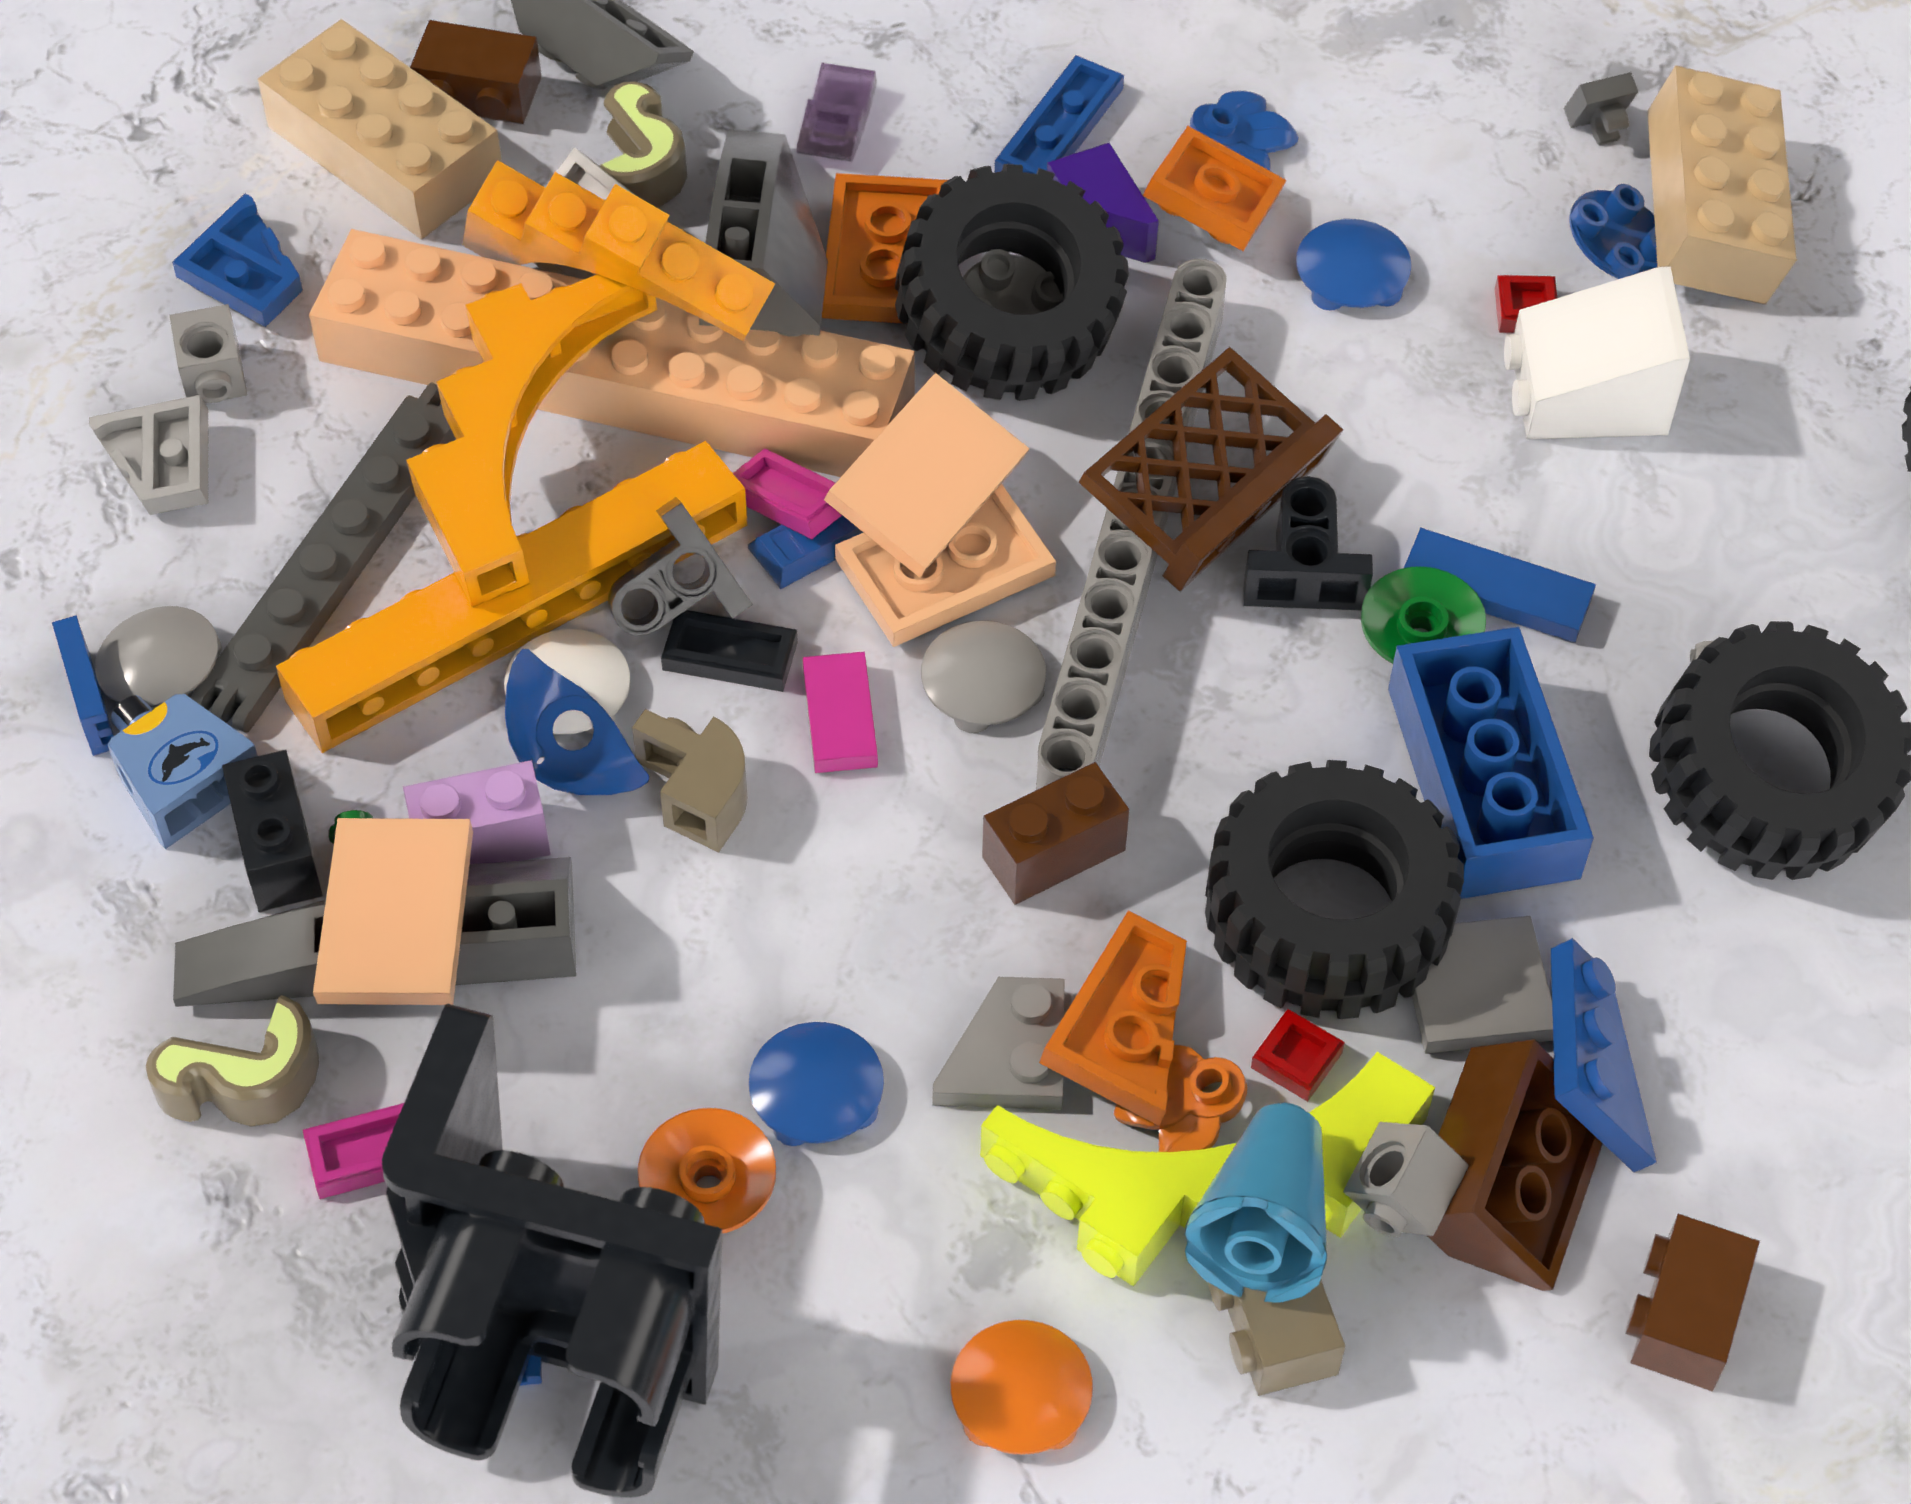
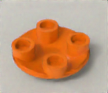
[950,1320,1093,1455]

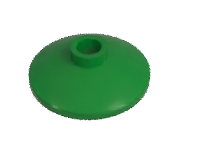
[1361,566,1486,664]

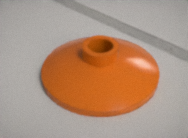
[638,1108,776,1234]

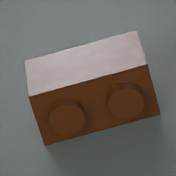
[410,20,542,124]
[982,762,1129,905]
[1625,1213,1760,1392]

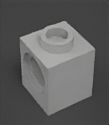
[169,304,248,403]
[1343,1122,1469,1237]

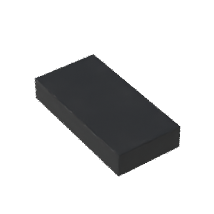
[661,610,798,692]

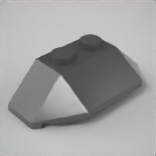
[511,0,694,89]

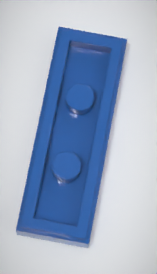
[994,55,1124,174]
[1404,528,1596,643]

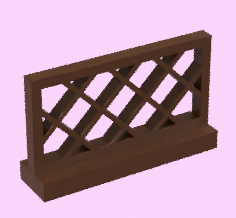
[1078,347,1344,592]

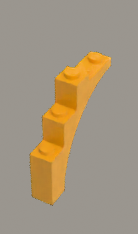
[462,160,775,341]
[406,275,657,607]

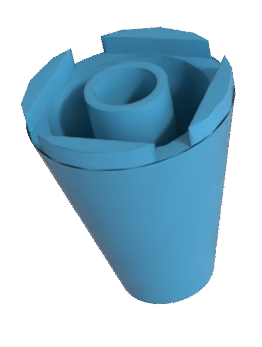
[1185,1103,1327,1303]

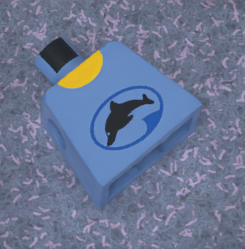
[108,694,258,849]

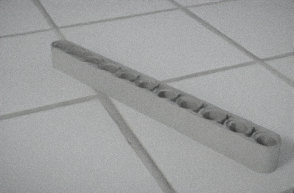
[1036,259,1226,790]

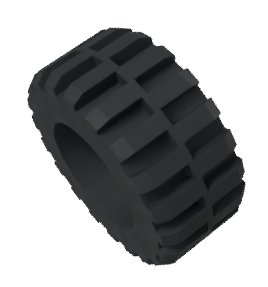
[895,164,1129,401]
[1649,621,1911,880]
[1205,760,1464,1019]

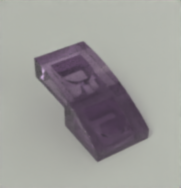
[796,62,877,162]

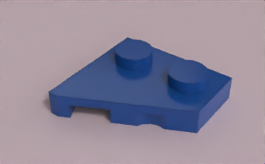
[172,193,303,327]

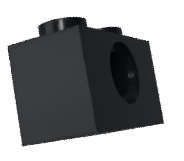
[222,750,323,912]

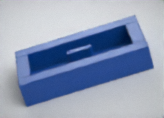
[52,615,114,756]

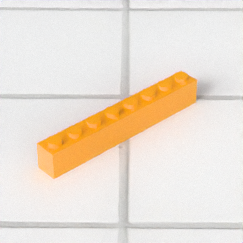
[276,441,748,753]

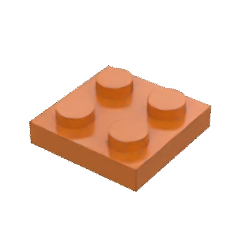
[1143,126,1287,251]

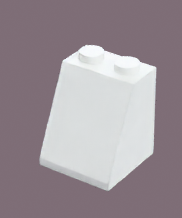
[1504,267,1690,439]

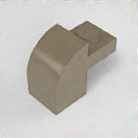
[632,709,747,853]

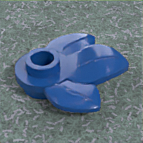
[1190,91,1299,171]

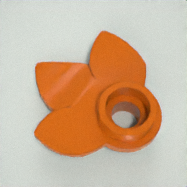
[1114,1045,1247,1152]

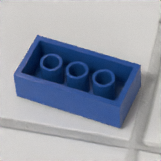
[1388,627,1594,899]

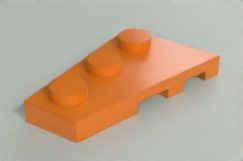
[1039,910,1187,1126]

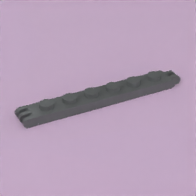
[191,383,456,733]

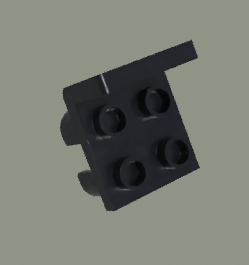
[382,1004,722,1498]

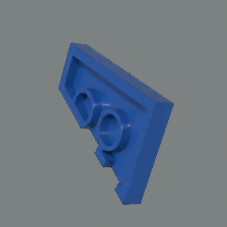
[1551,938,1657,1173]

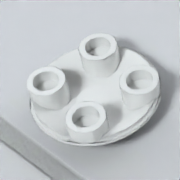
[504,629,630,734]

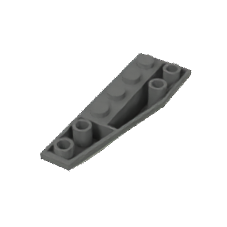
[699,129,828,337]
[173,857,576,1007]

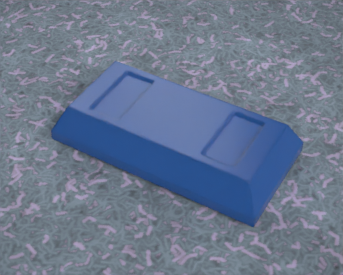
[748,515,864,589]

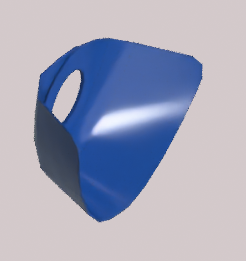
[505,649,650,795]

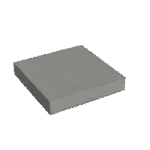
[1412,916,1553,1054]

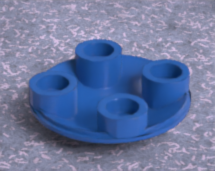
[1569,184,1658,279]
[1296,219,1411,311]
[749,1022,884,1146]

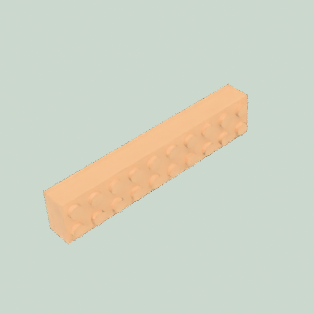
[309,229,915,477]

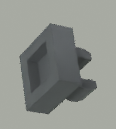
[1564,72,1638,145]

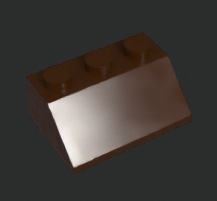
[1426,1039,1603,1291]

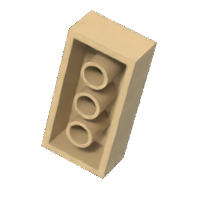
[258,19,502,240]
[1647,65,1797,305]

